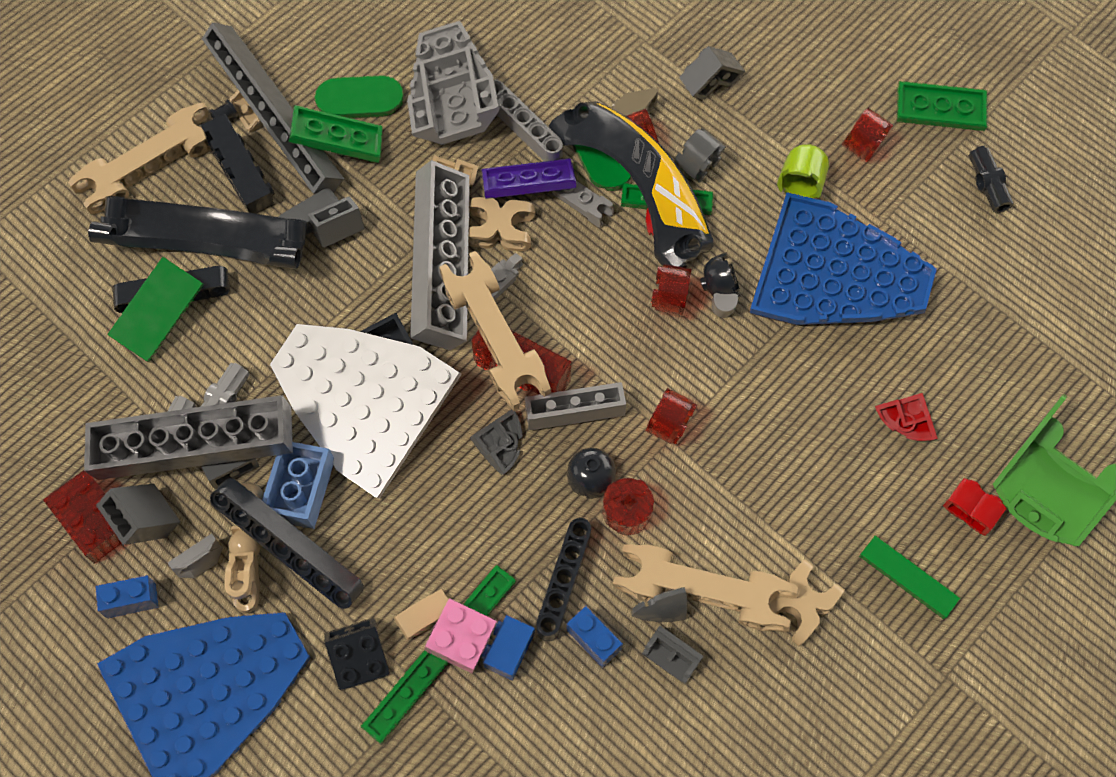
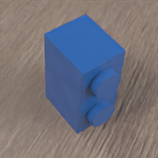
[95,575,159,619]
[567,606,622,668]
[481,615,535,681]

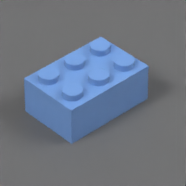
[262,442,334,529]

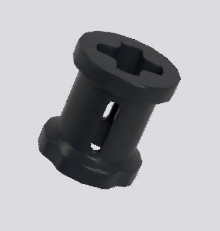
[209,99,239,119]

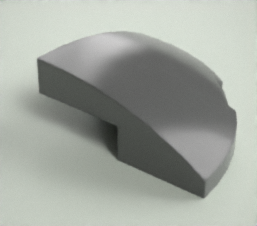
[470,409,522,475]
[631,587,687,622]

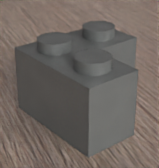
[679,46,745,99]

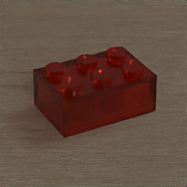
[43,470,122,564]

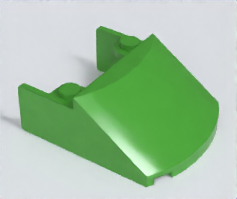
[993,394,1116,546]

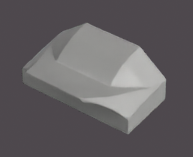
[168,533,223,578]

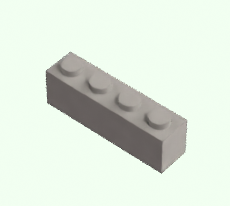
[525,382,626,431]

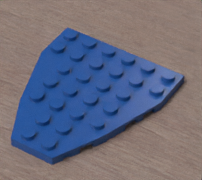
[750,193,937,325]
[97,612,311,777]

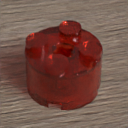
[841,107,894,162]
[651,264,692,316]
[645,387,697,445]
[602,478,654,535]

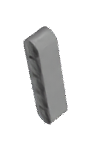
[494,79,563,161]

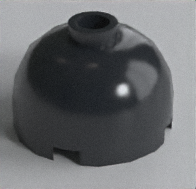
[700,252,741,297]
[567,447,616,499]

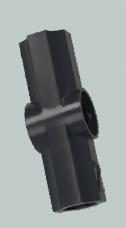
[968,145,1014,214]

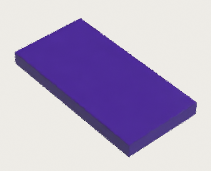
[482,159,576,199]

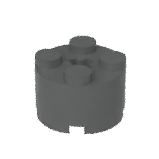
[674,127,726,183]

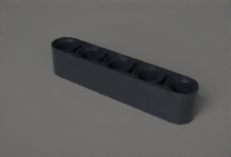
[112,266,230,313]
[536,518,591,642]

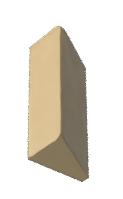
[229,90,264,133]

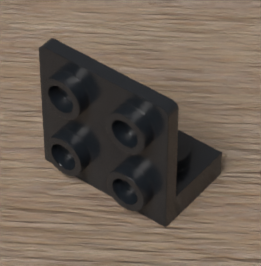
[324,617,390,690]

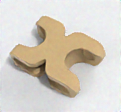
[468,197,535,251]
[769,559,844,646]

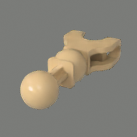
[224,482,264,613]

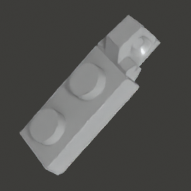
[491,253,523,300]

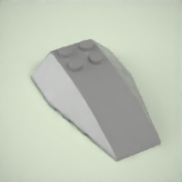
[407,21,500,144]

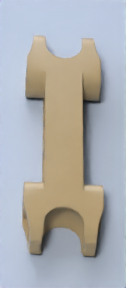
[68,103,210,215]
[439,251,551,411]
[612,544,799,632]

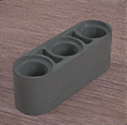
[279,188,339,235]

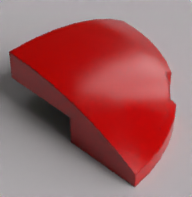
[875,393,938,441]

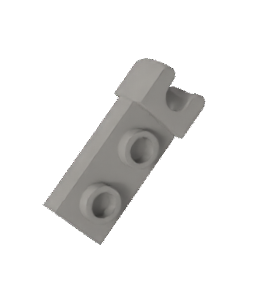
[552,181,614,228]

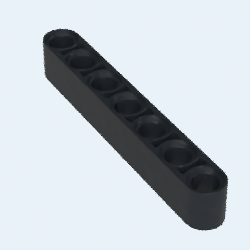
[210,479,364,609]

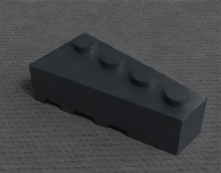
[200,114,275,214]

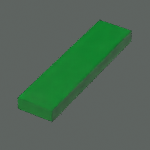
[621,183,713,215]
[859,535,960,619]

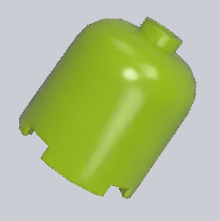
[777,144,829,198]

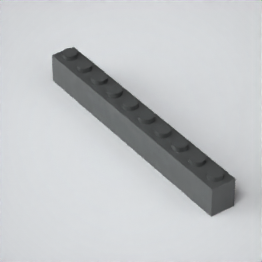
[202,22,344,194]

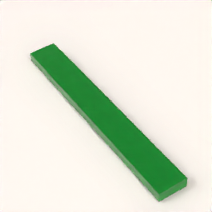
[360,565,516,745]

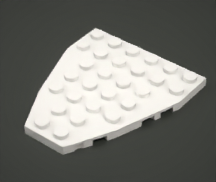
[270,324,462,499]

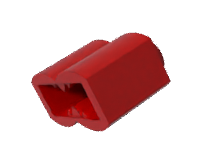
[943,478,1007,536]

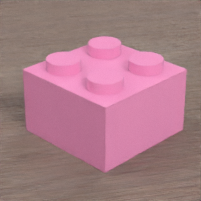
[425,599,497,673]

